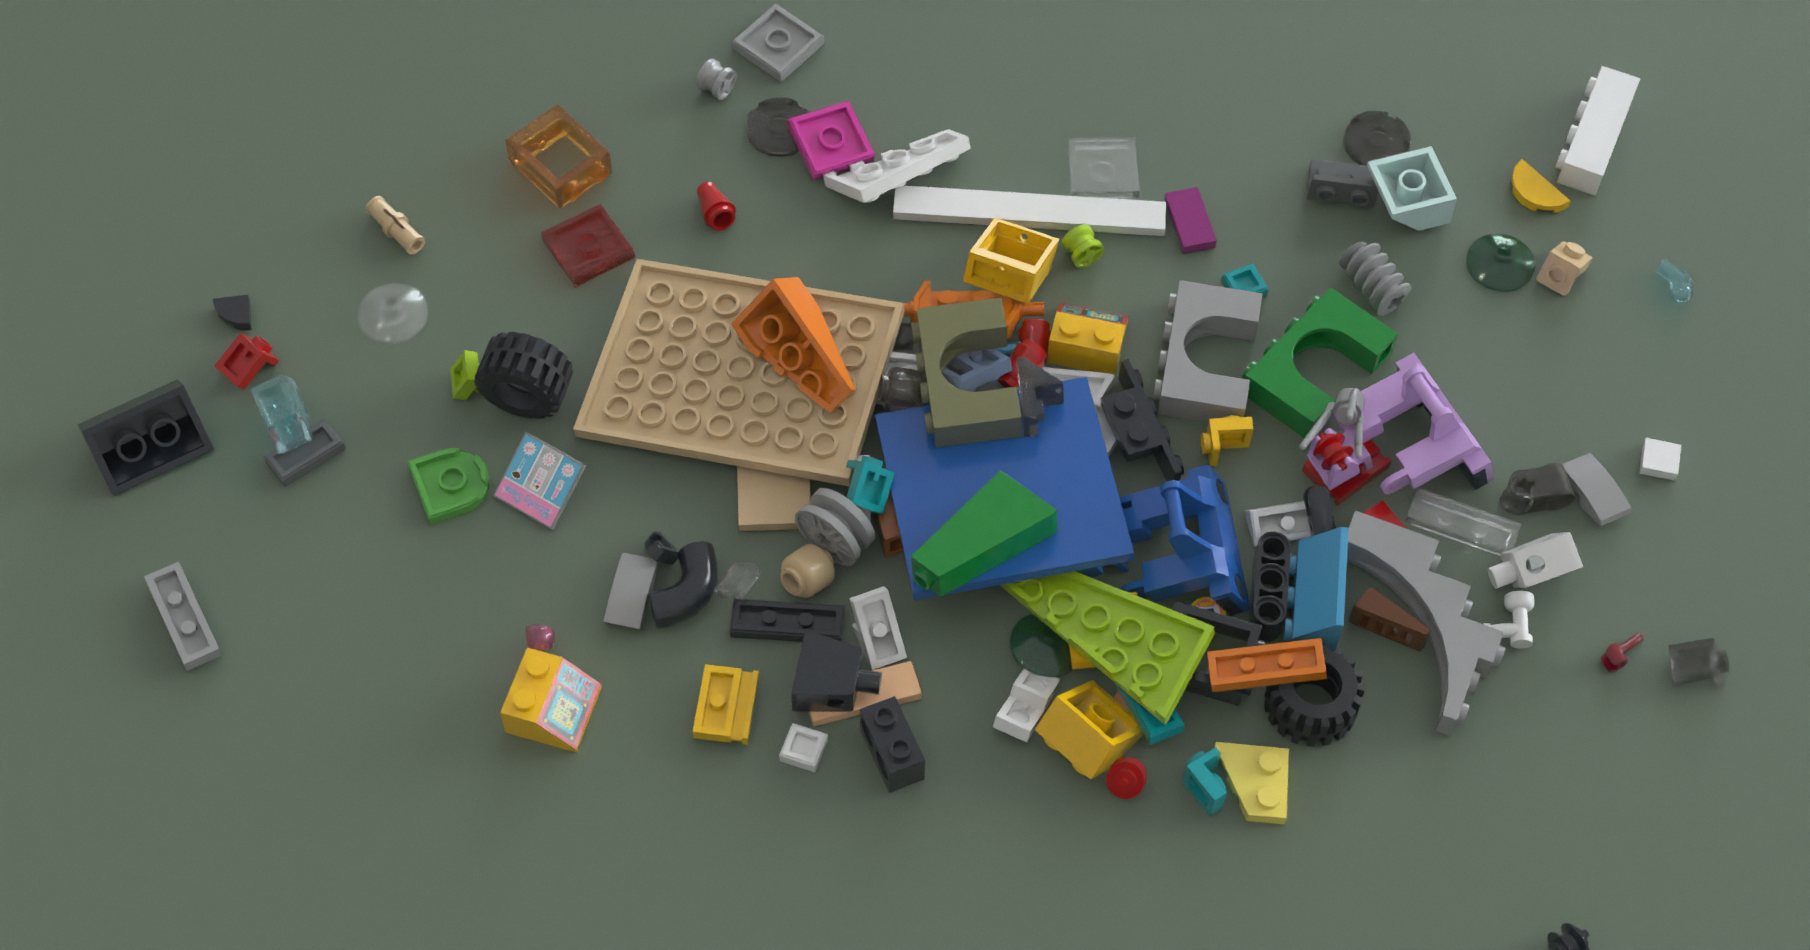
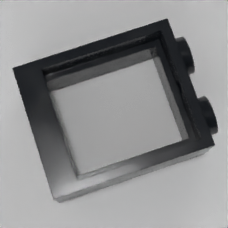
[1172,601,1266,706]

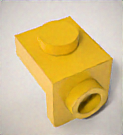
[1201,415,1254,466]

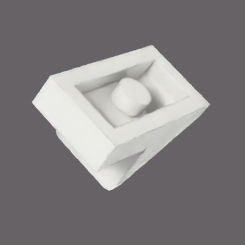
[849,586,907,670]

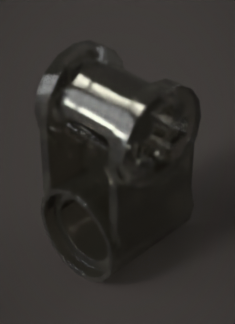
[1500,463,1576,515]

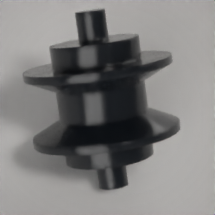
[1547,923,1589,950]

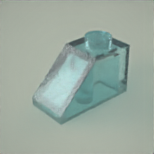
[250,374,313,455]

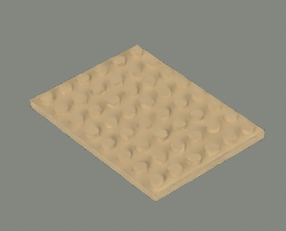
[573,259,905,486]

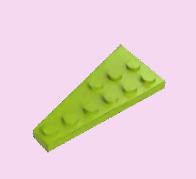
[1000,571,1215,726]

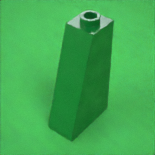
[911,470,1058,597]

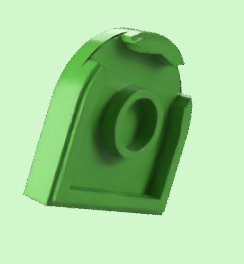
[407,448,490,526]

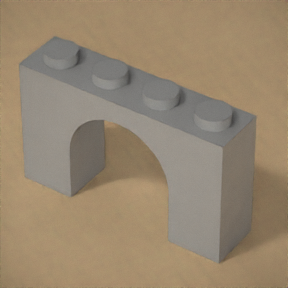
[1153,280,1263,423]

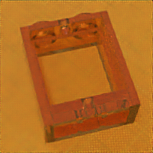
[505,104,612,209]

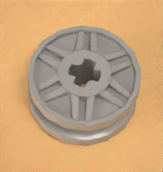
[795,488,875,566]

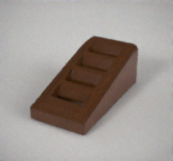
[1348,587,1430,652]

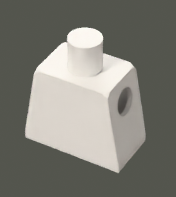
[1487,532,1583,589]

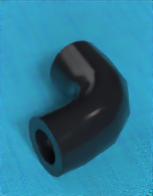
[649,541,718,628]

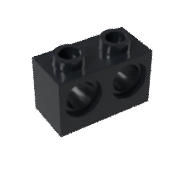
[860,696,925,793]

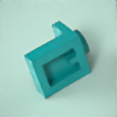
[846,456,895,514]
[1182,747,1227,817]

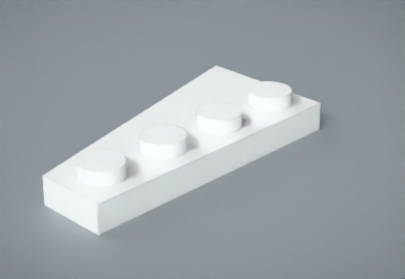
[823,129,971,203]

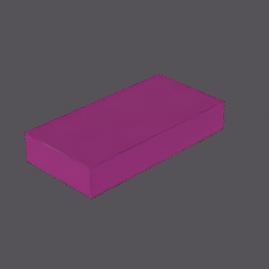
[1164,187,1217,254]

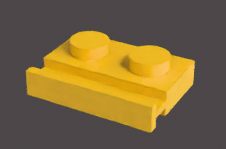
[693,664,759,745]

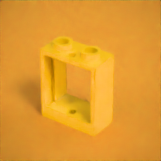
[963,218,1059,304]

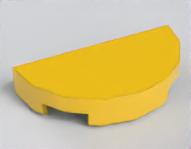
[1511,159,1571,213]

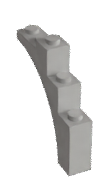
[1347,510,1505,736]

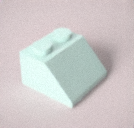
[1367,146,1457,231]

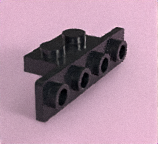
[1100,358,1184,481]

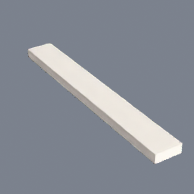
[893,186,1166,236]

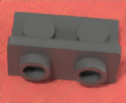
[1307,159,1379,207]

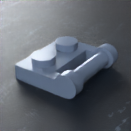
[924,348,1012,392]

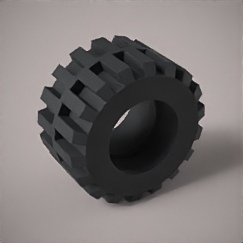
[474,332,573,419]
[1264,643,1365,747]

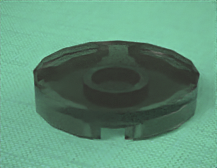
[746,97,809,157]
[1343,110,1411,166]

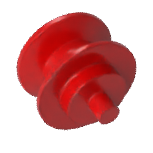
[1106,757,1147,799]

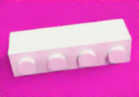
[1555,66,1640,196]

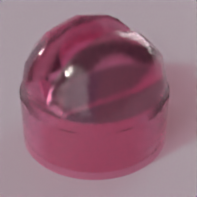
[525,624,555,652]

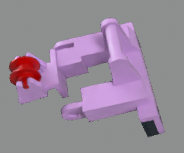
[1307,353,1494,494]

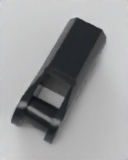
[1303,486,1336,536]

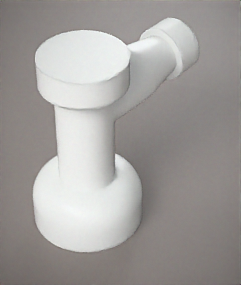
[1483,591,1534,649]

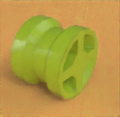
[1061,224,1104,268]

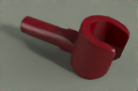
[1601,633,1644,673]

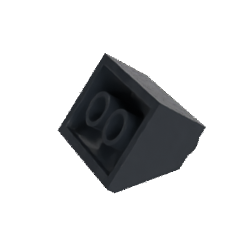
[78,379,214,496]

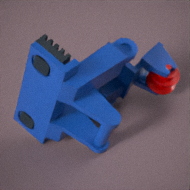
[1076,464,1251,616]

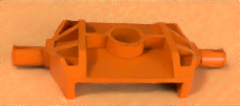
[903,281,1044,339]

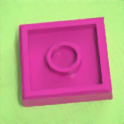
[787,101,876,180]

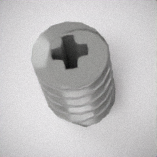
[1339,241,1412,316]

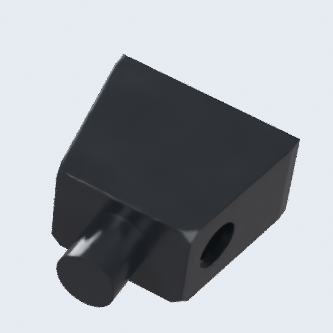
[791,630,882,712]

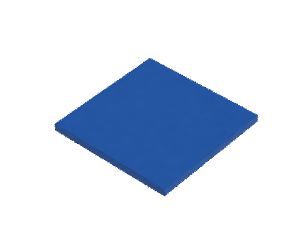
[875,377,1134,600]

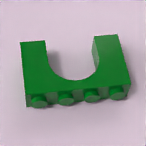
[1242,287,1398,438]

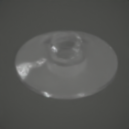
[358,283,428,343]

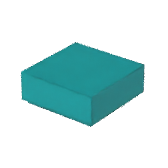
[1221,263,1269,297]

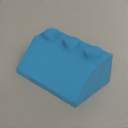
[1282,527,1349,652]

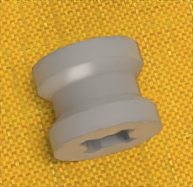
[696,59,737,100]

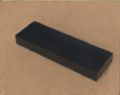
[730,599,844,642]

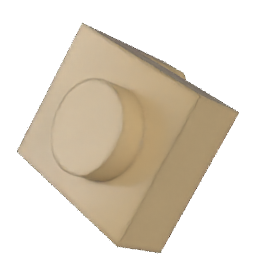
[1536,241,1593,296]

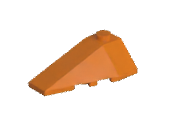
[731,277,856,413]

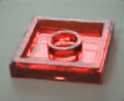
[541,204,635,287]

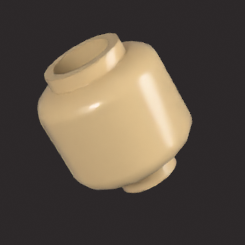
[780,544,835,598]

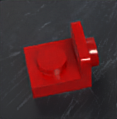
[214,333,279,390]

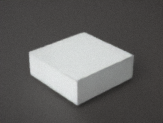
[1639,438,1681,481]
[779,723,828,772]

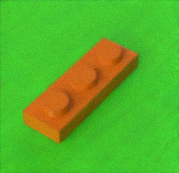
[1207,638,1327,692]

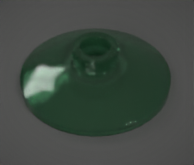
[1466,233,1535,292]
[1010,614,1074,677]

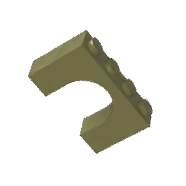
[911,297,1022,448]

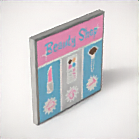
[493,432,586,530]

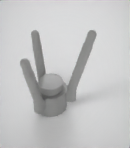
[1299,388,1365,459]

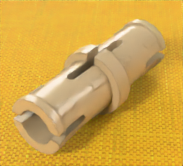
[365,196,425,255]

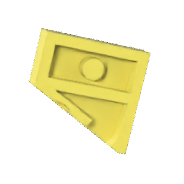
[1214,742,1289,825]

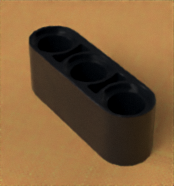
[1249,531,1291,642]

